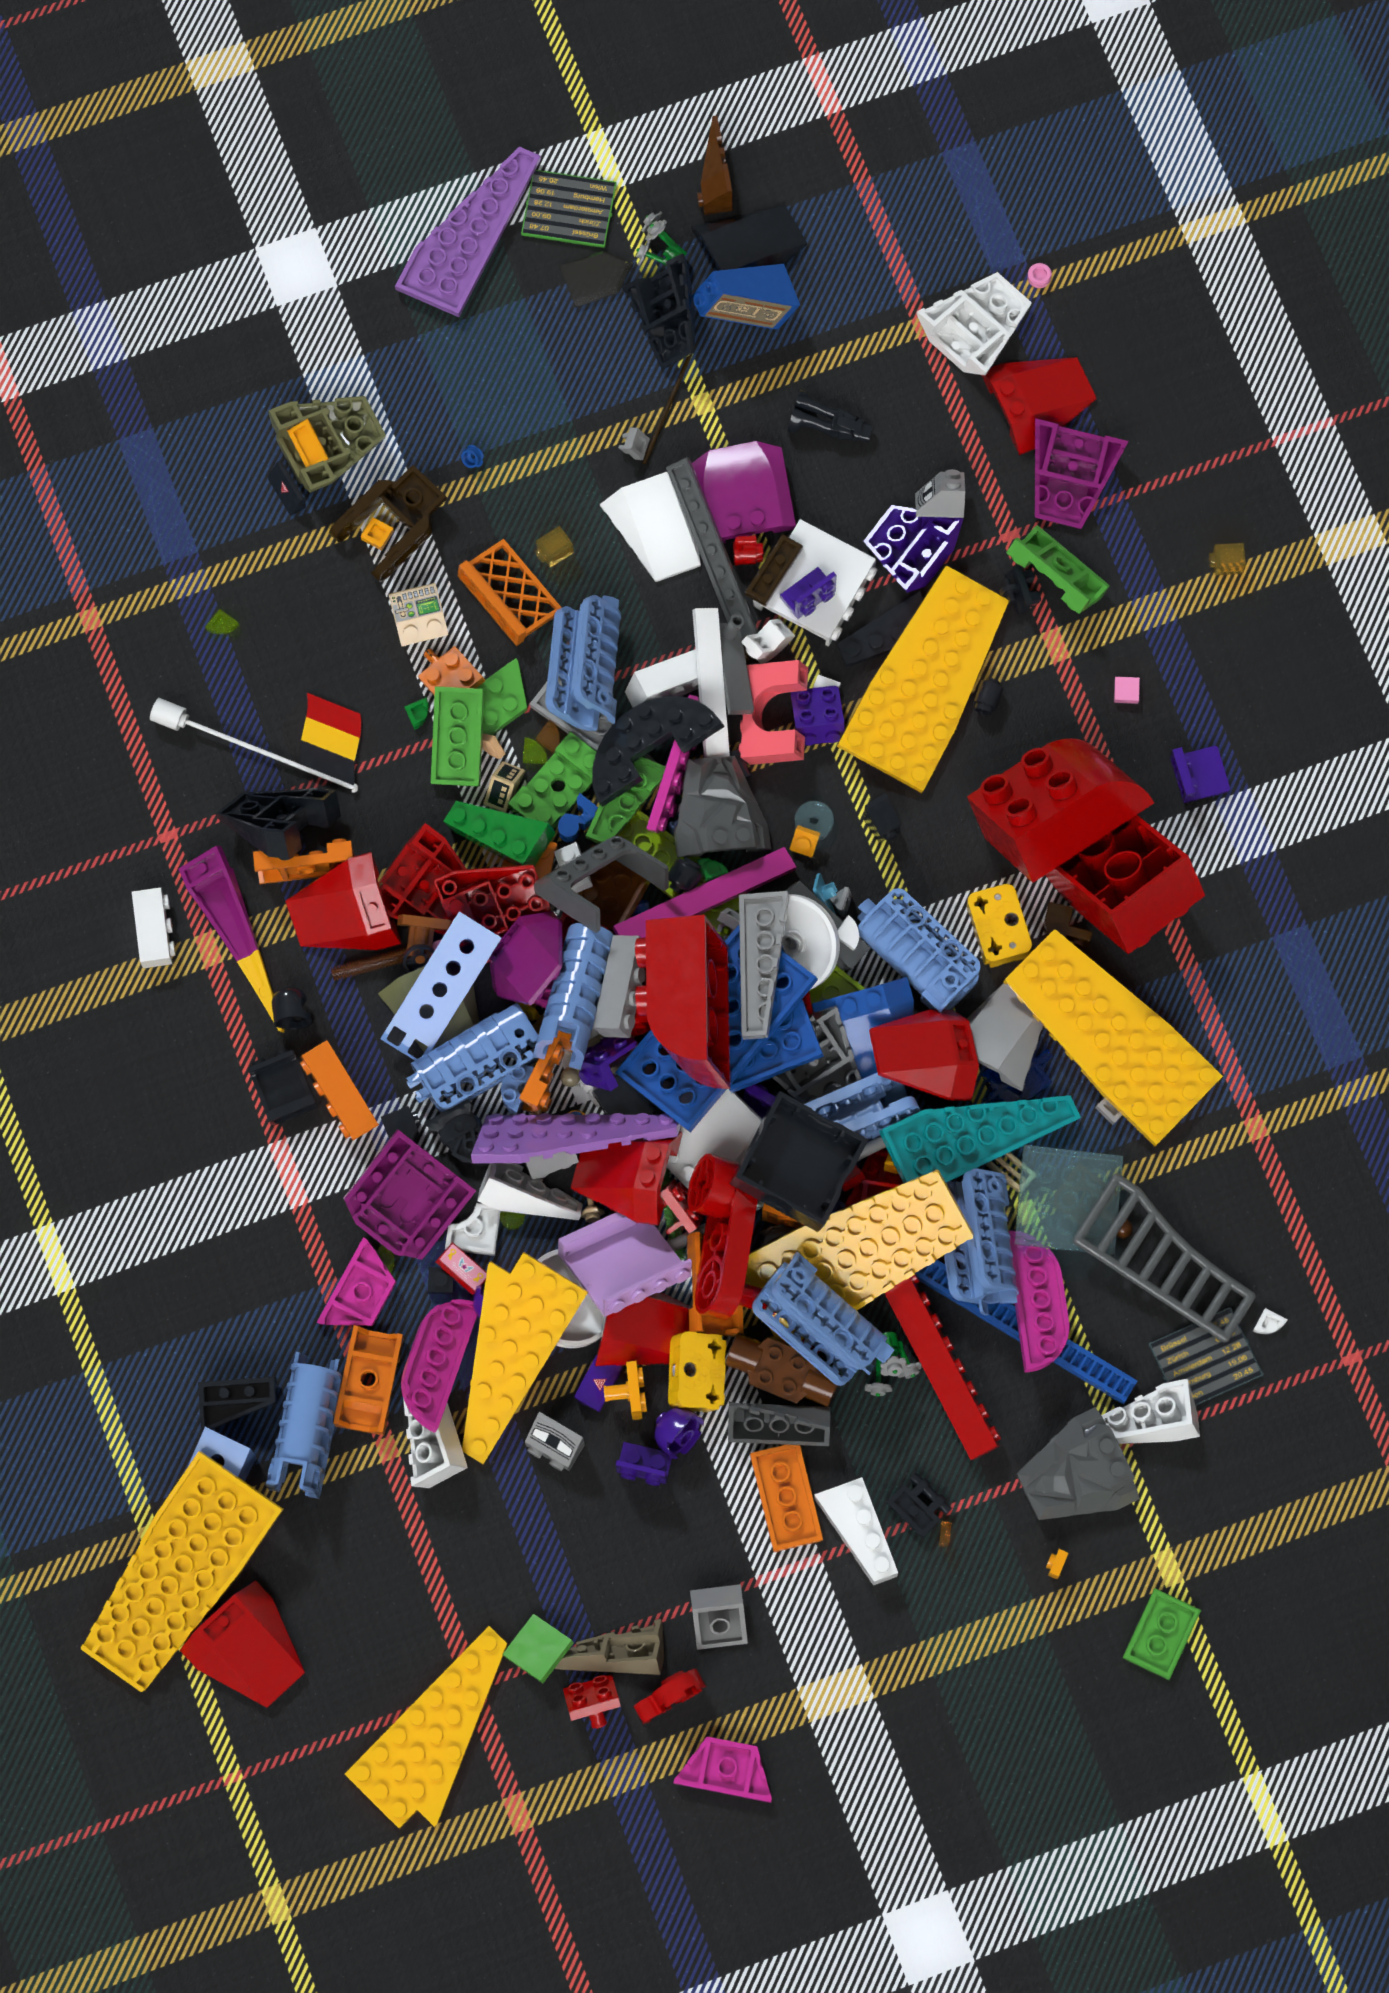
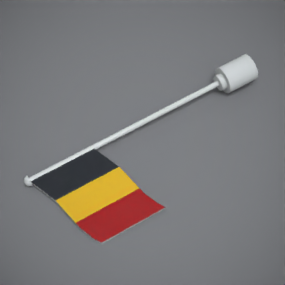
[150,693,361,793]

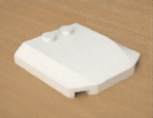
[667,1082,762,1189]

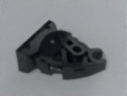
[425,1099,489,1165]

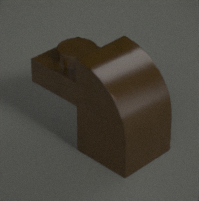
[1044,902,1092,948]

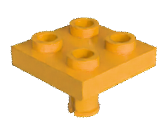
[603,1361,647,1420]

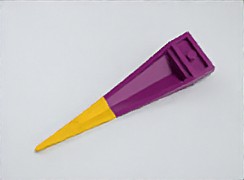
[178,846,284,1032]

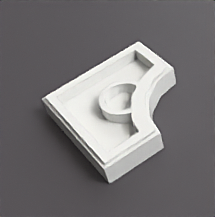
[445,1203,501,1256]

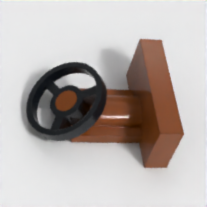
[397,914,451,973]

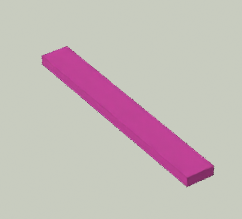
[613,847,796,938]

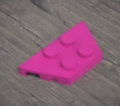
[317,1237,397,1326]
[674,1737,772,1803]

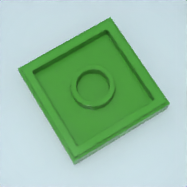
[502,1614,574,1684]

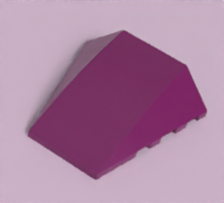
[1035,418,1129,529]

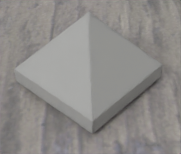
[829,887,852,918]

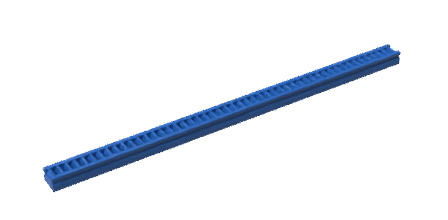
[831,1200,1137,1405]

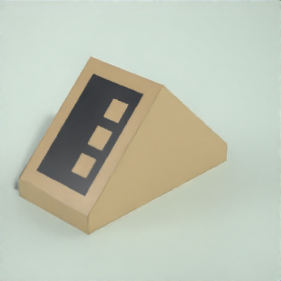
[484,761,525,813]

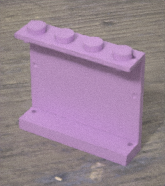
[558,1212,692,1317]

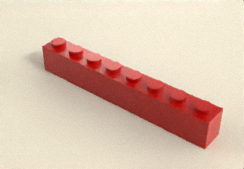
[885,1273,1001,1460]

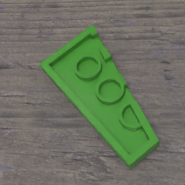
[586,757,666,844]

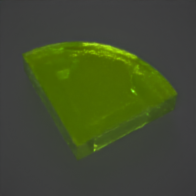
[205,609,239,634]
[523,737,547,764]
[376,1244,395,1274]

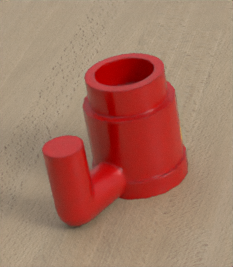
[733,535,763,566]

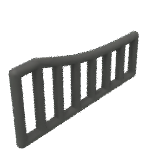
[1073,1173,1256,1342]

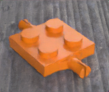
[418,646,485,696]

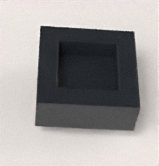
[428,1267,454,1294]

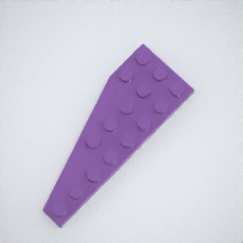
[395,147,541,317]
[471,1113,681,1163]

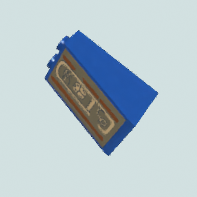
[692,264,800,329]

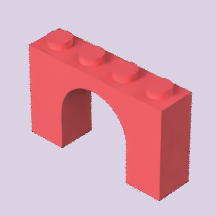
[739,660,808,765]

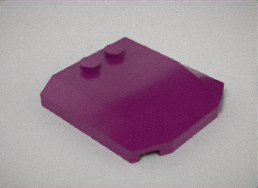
[692,441,796,543]
[343,1129,476,1260]

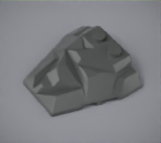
[674,756,771,858]
[1016,1407,1139,1520]

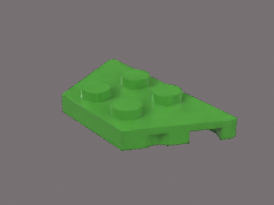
[477,658,527,735]

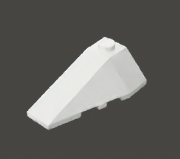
[1101,1379,1200,1444]

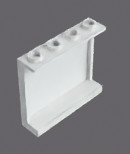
[753,519,877,646]

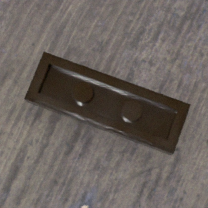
[745,534,803,607]

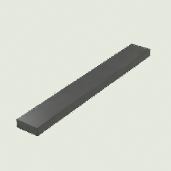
[666,457,758,641]

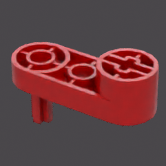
[687,1154,776,1320]

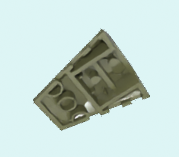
[378,963,480,1052]

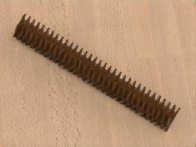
[331,947,412,981]

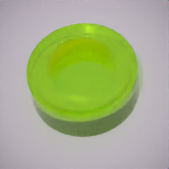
[500,1211,525,1230]

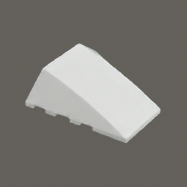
[916,272,1032,375]
[600,472,701,582]

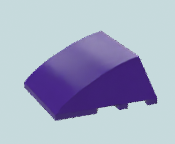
[864,505,963,593]

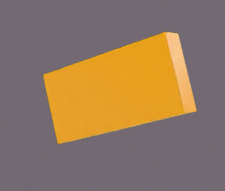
[287,419,329,467]

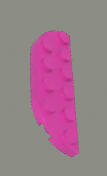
[646,695,699,834]
[1008,1231,1069,1373]
[401,1299,477,1433]

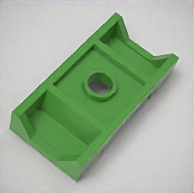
[1006,525,1110,614]
[508,731,596,829]

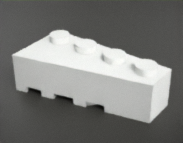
[625,650,699,708]
[403,1398,468,1488]
[814,1477,898,1585]

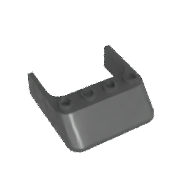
[534,836,669,933]

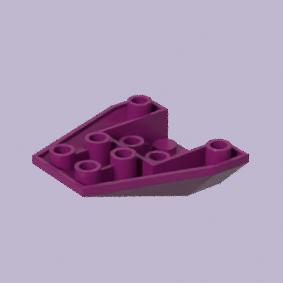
[489,911,562,1005]

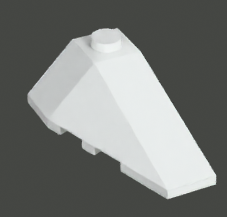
[477,1163,583,1220]

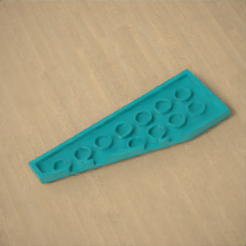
[879,1095,1081,1184]

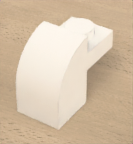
[742,619,795,664]

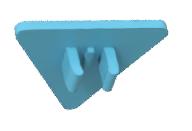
[813,873,838,915]

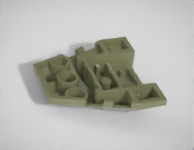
[268,396,386,492]

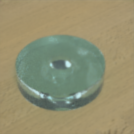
[795,801,834,840]

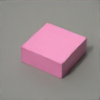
[1114,677,1140,704]

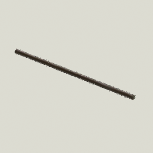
[642,346,696,465]

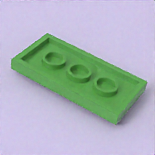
[431,686,485,787]

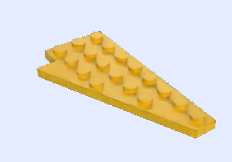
[462,1252,589,1464]
[345,1626,508,1829]

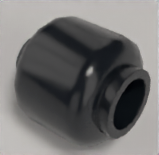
[668,856,703,894]

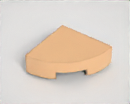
[482,734,505,759]

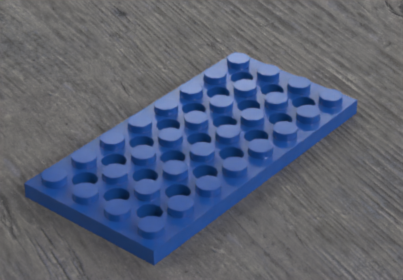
[615,924,818,1133]

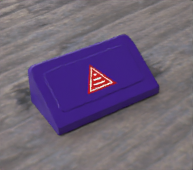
[574,1355,623,1412]

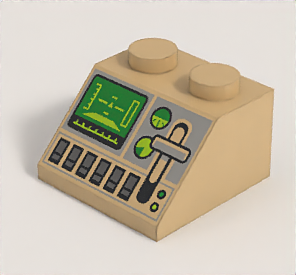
[388,583,448,646]

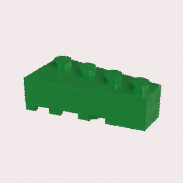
[443,801,556,867]

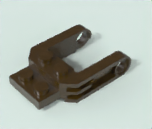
[329,465,447,582]

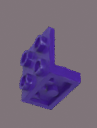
[780,567,837,619]
[1170,746,1230,803]
[616,1442,672,1486]

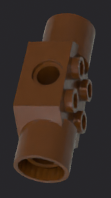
[725,1332,841,1407]

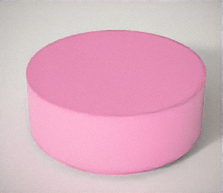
[1028,263,1052,288]

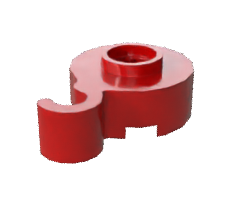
[633,1668,707,1724]

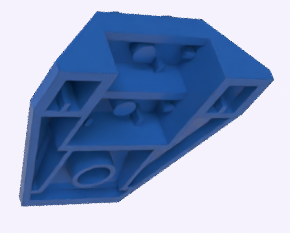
[812,977,914,1079]

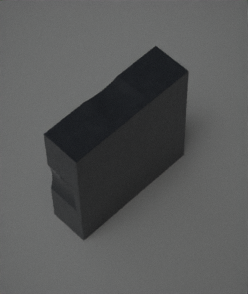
[729,1091,868,1232]

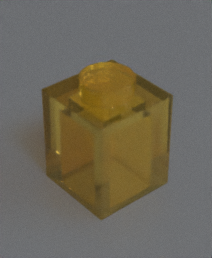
[535,526,574,568]
[1209,543,1246,575]

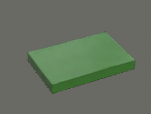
[1123,1588,1201,1680]

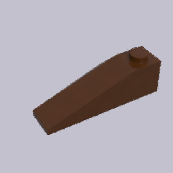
[697,115,732,215]

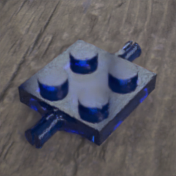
[981,1049,1053,1104]

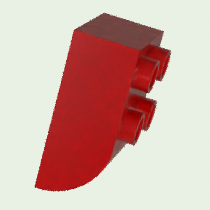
[967,738,1154,883]
[1045,815,1205,954]
[635,915,731,1089]

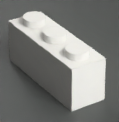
[132,888,176,968]

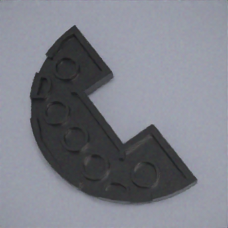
[592,696,725,807]

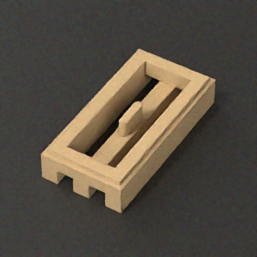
[985,1152,1037,1195]

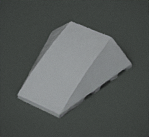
[967,983,1044,1092]

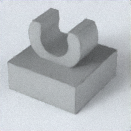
[618,427,650,460]
[717,907,740,936]

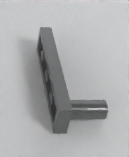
[719,614,754,715]

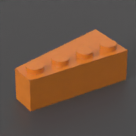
[300,1040,379,1141]

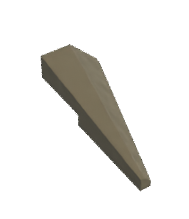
[555,1619,664,1675]

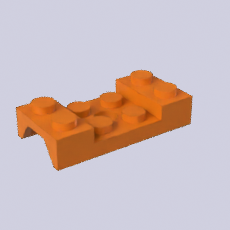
[253,839,355,884]
[519,1031,573,1115]
[687,1232,744,1337]
[333,1325,404,1436]

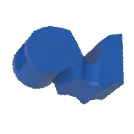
[558,793,598,842]

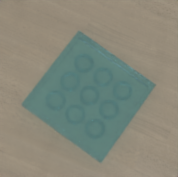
[1014,1145,1123,1256]

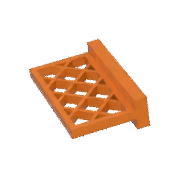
[457,539,562,646]

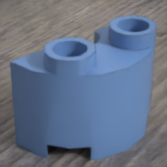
[501,1065,534,1115]

